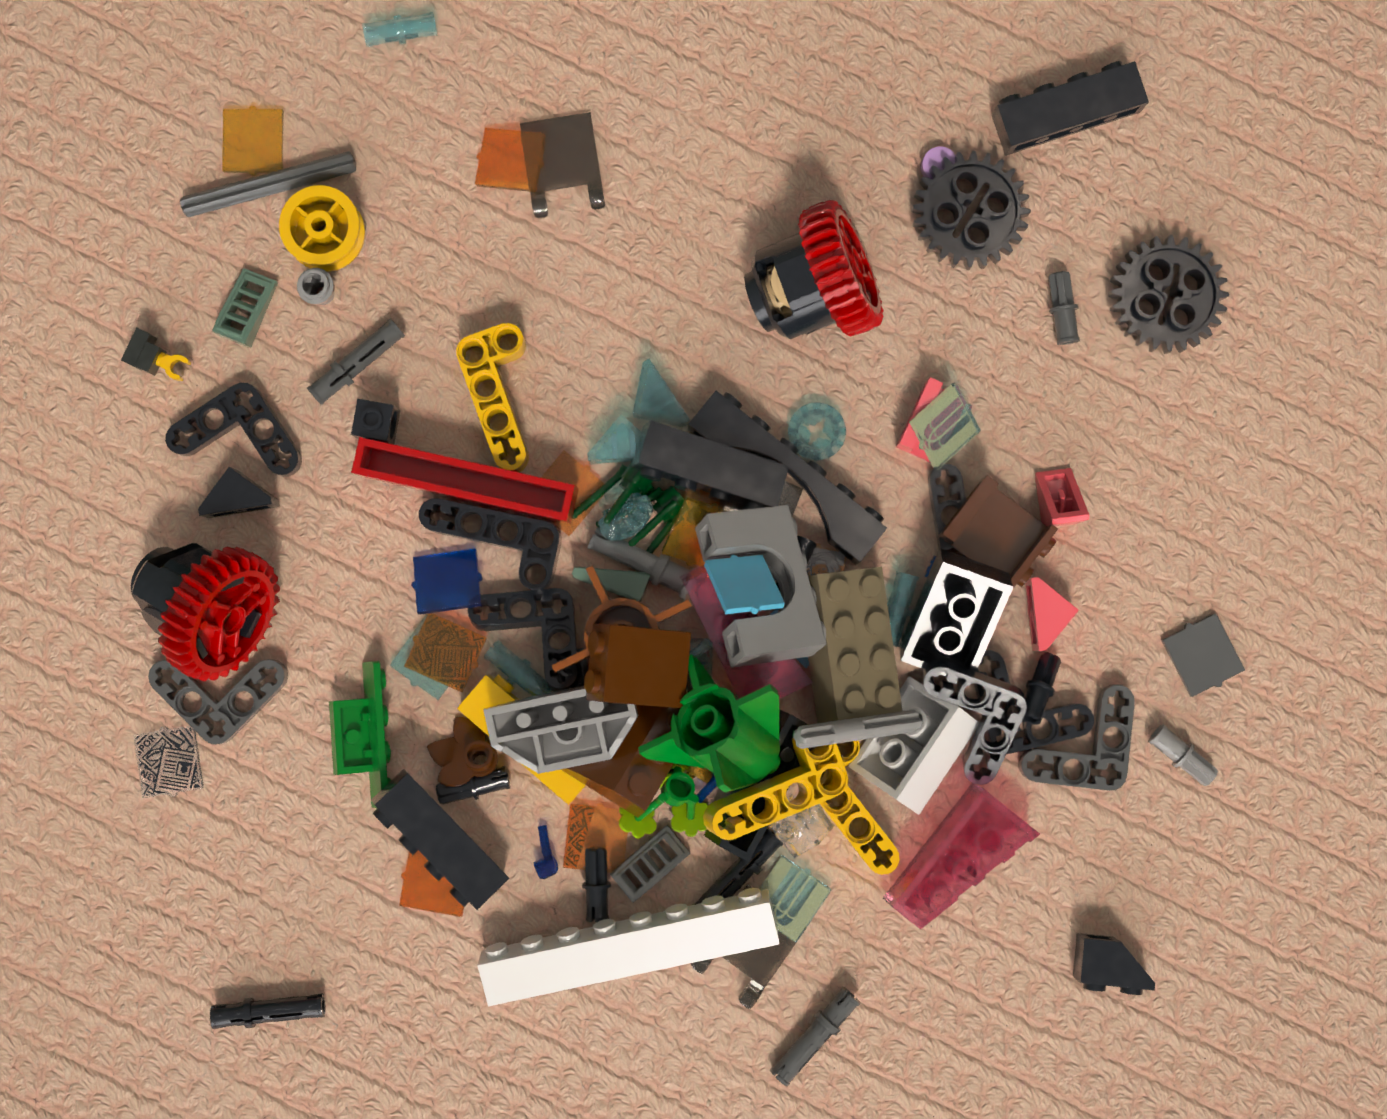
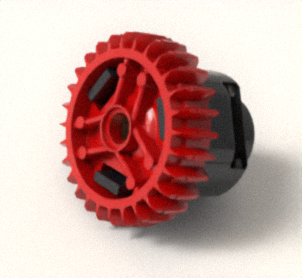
[744,199,884,339]
[131,543,280,681]

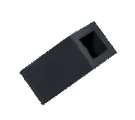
[1073,933,1155,995]

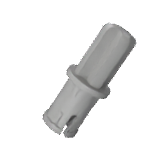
[1148,724,1218,786]

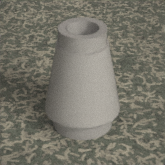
[297,268,334,305]

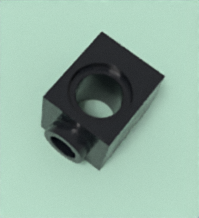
[351,399,400,445]

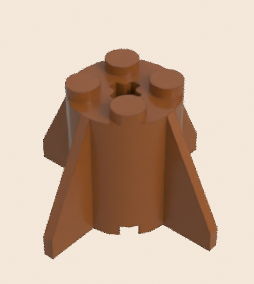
[552,566,692,672]

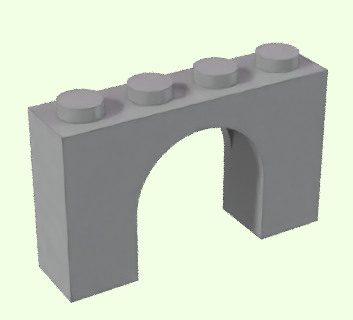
[695,505,827,668]

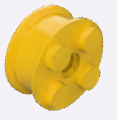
[279,185,365,272]

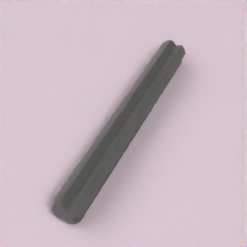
[180,151,356,217]

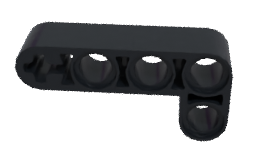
[419,498,562,590]

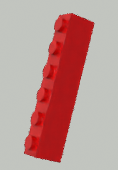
[351,437,579,524]

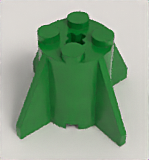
[638,654,780,792]

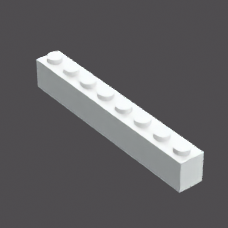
[477,888,779,1006]

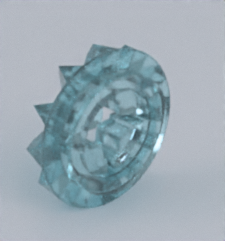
[788,402,846,461]
[598,492,653,541]

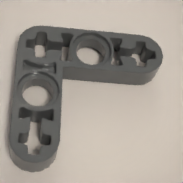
[148,659,288,745]
[1018,685,1135,791]

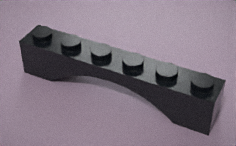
[687,390,887,565]

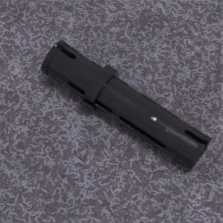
[693,827,784,905]
[210,993,326,1029]

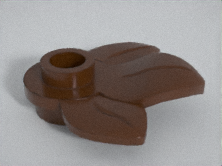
[427,717,498,787]

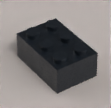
[899,548,1013,685]

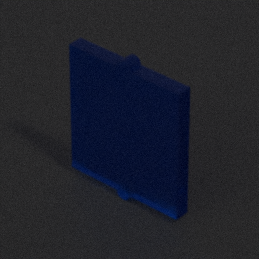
[411,548,483,615]

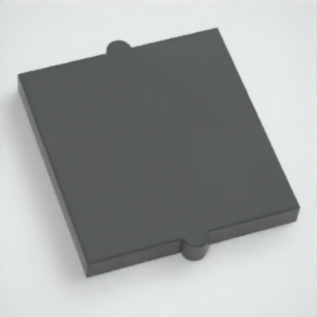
[1161,613,1245,697]

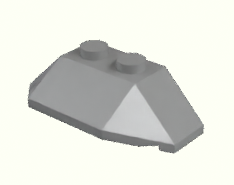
[483,686,638,774]

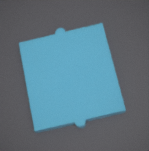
[704,555,785,614]

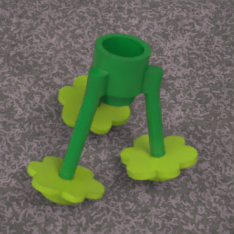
[619,764,708,839]

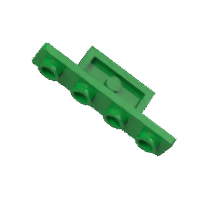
[329,661,391,808]

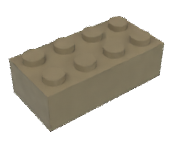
[808,566,903,723]

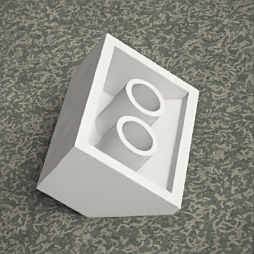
[848,677,979,815]

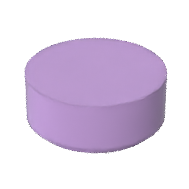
[920,146,956,179]

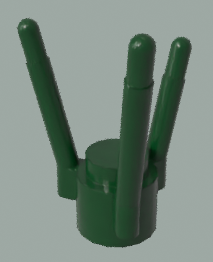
[572,460,654,536]
[596,486,689,554]

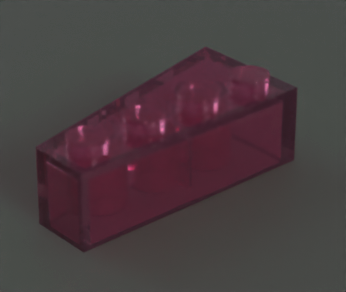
[680,565,813,699]
[883,783,1040,930]

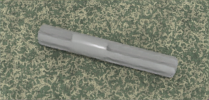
[793,710,922,749]

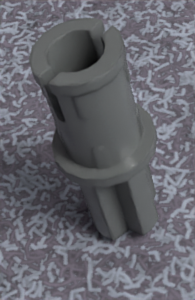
[1049,271,1080,345]

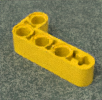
[456,323,529,473]
[703,724,848,840]
[809,740,900,875]

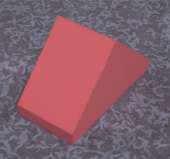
[1035,468,1089,527]
[1025,577,1079,651]

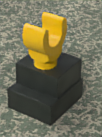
[121,327,191,381]

